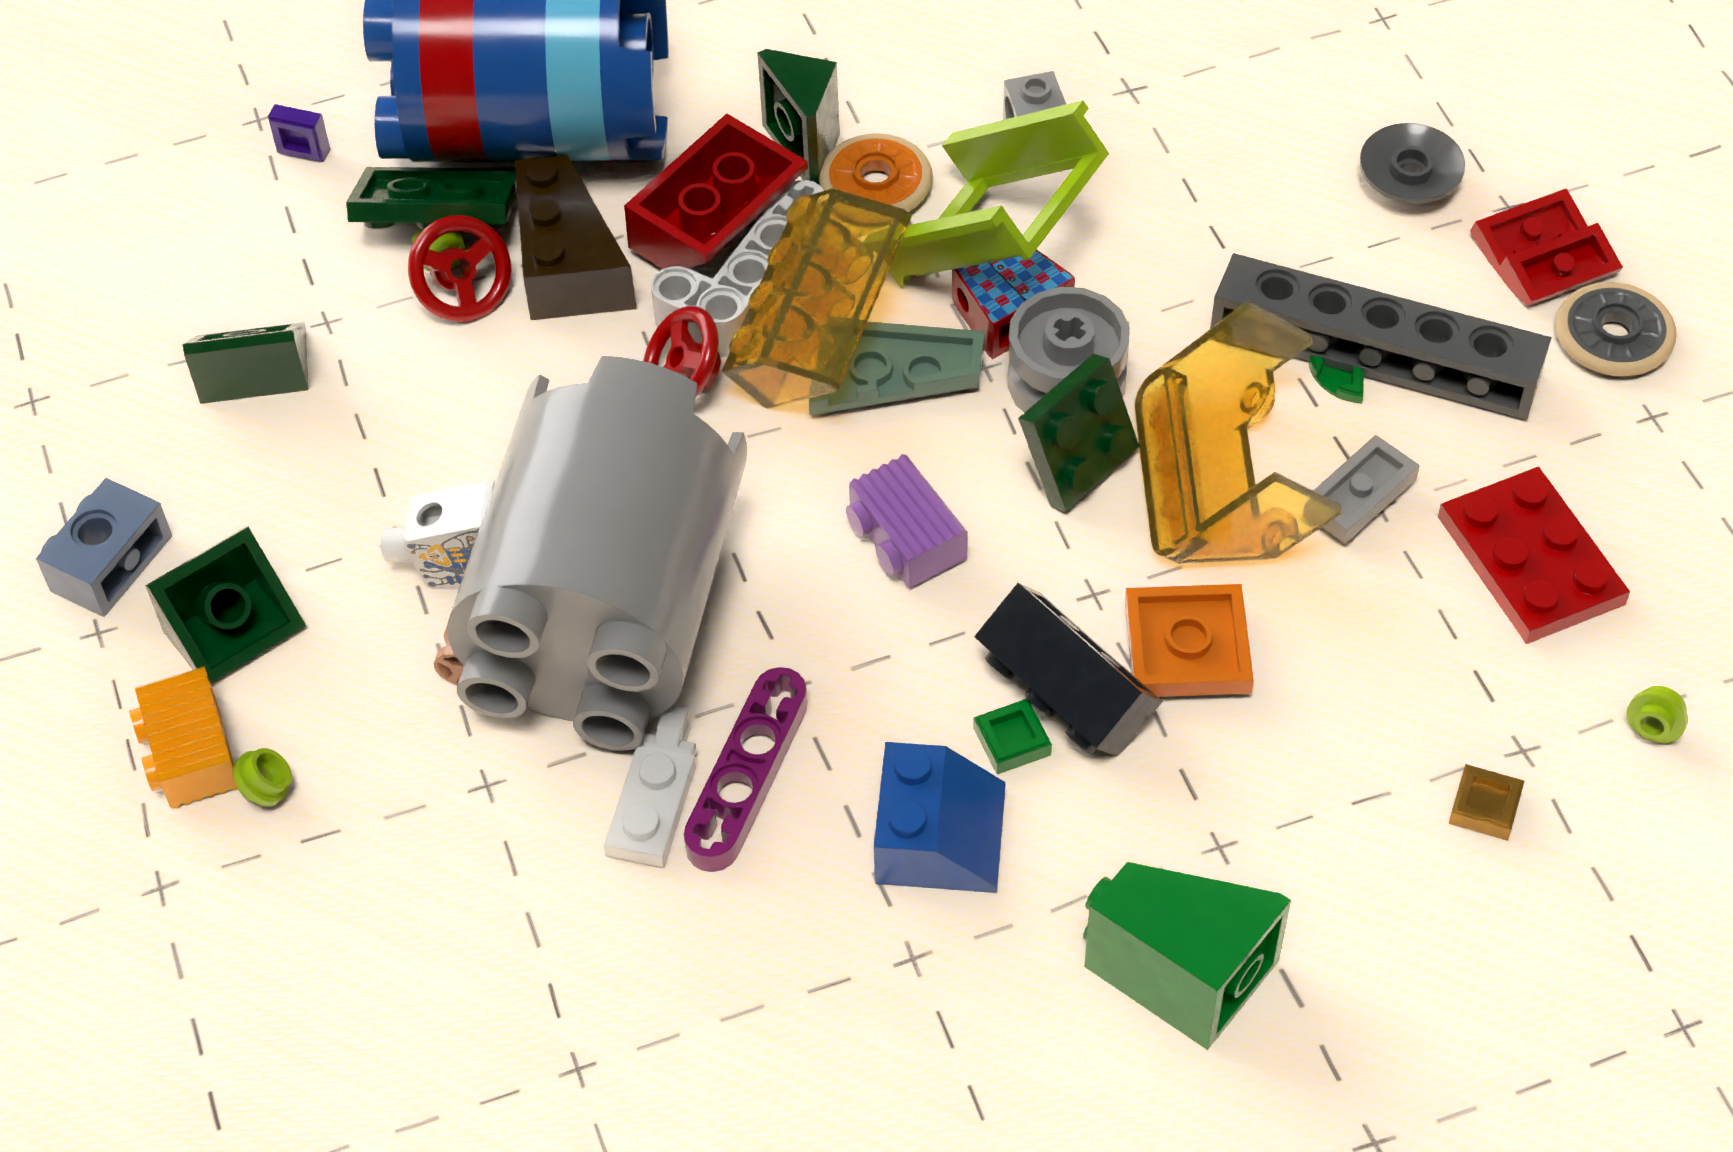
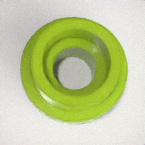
[1626,686,1688,743]
[233,748,292,806]

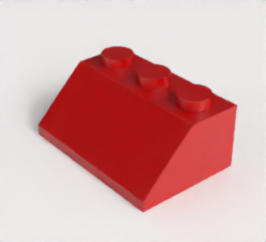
[624,113,808,269]

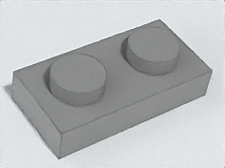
[1301,435,1420,544]

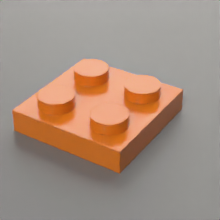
[1125,584,1254,697]

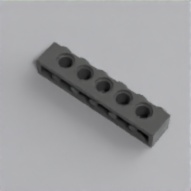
[1209,253,1552,420]

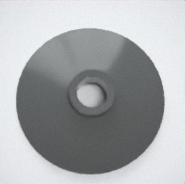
[1359,123,1465,204]

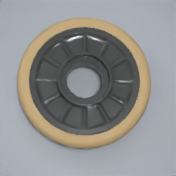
[1556,282,1677,376]

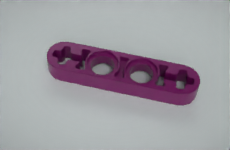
[683,667,808,872]

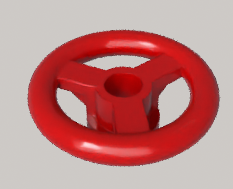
[408,215,512,322]
[643,306,721,396]

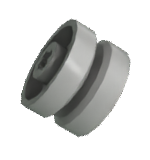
[1008,287,1130,413]

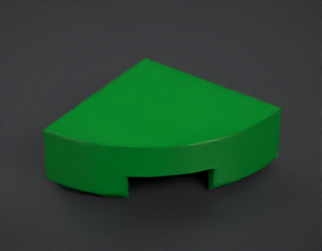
[1308,355,1364,404]

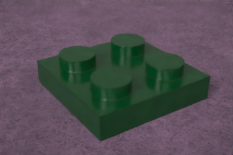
[1018,353,1140,512]

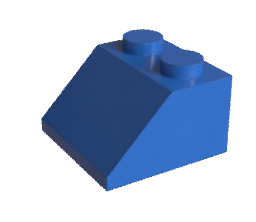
[874,742,1006,893]

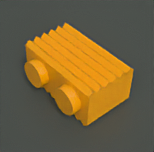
[129,666,238,809]

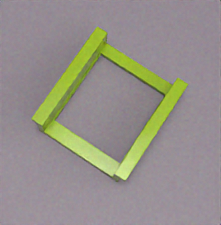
[860,100,1110,289]

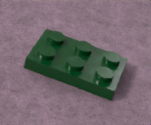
[346,167,517,229]

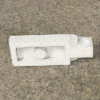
[603,706,696,868]

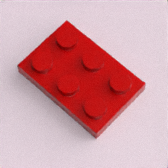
[1438,466,1630,644]

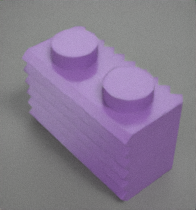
[846,454,968,588]

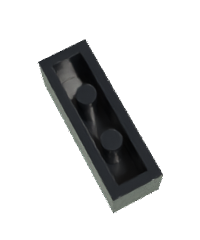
[974,582,1163,756]

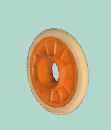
[819,133,933,220]

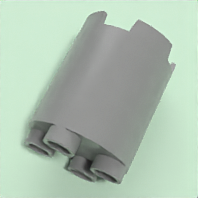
[447,356,748,751]

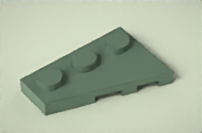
[809,318,985,416]

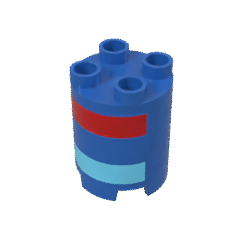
[363,0,669,162]

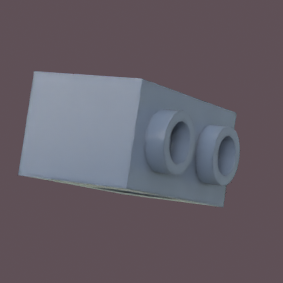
[35,478,172,617]

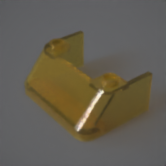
[1134,301,1342,564]

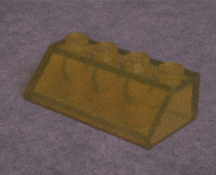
[721,188,912,409]

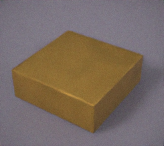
[1448,764,1525,841]

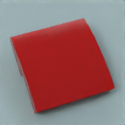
[1470,188,1623,306]

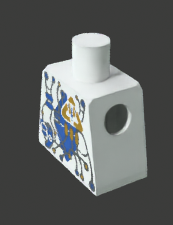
[380,480,495,590]

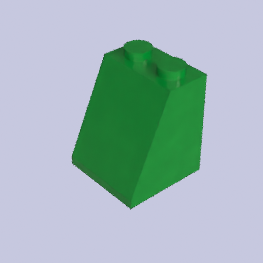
[1083,862,1291,1050]

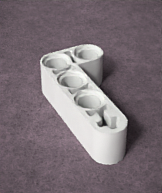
[651,180,828,357]

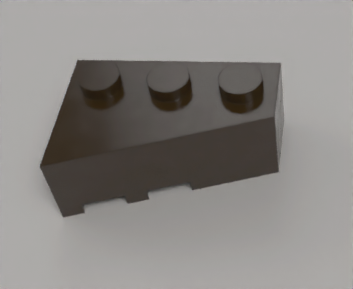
[515,155,637,320]

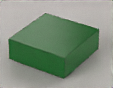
[973,698,1052,775]

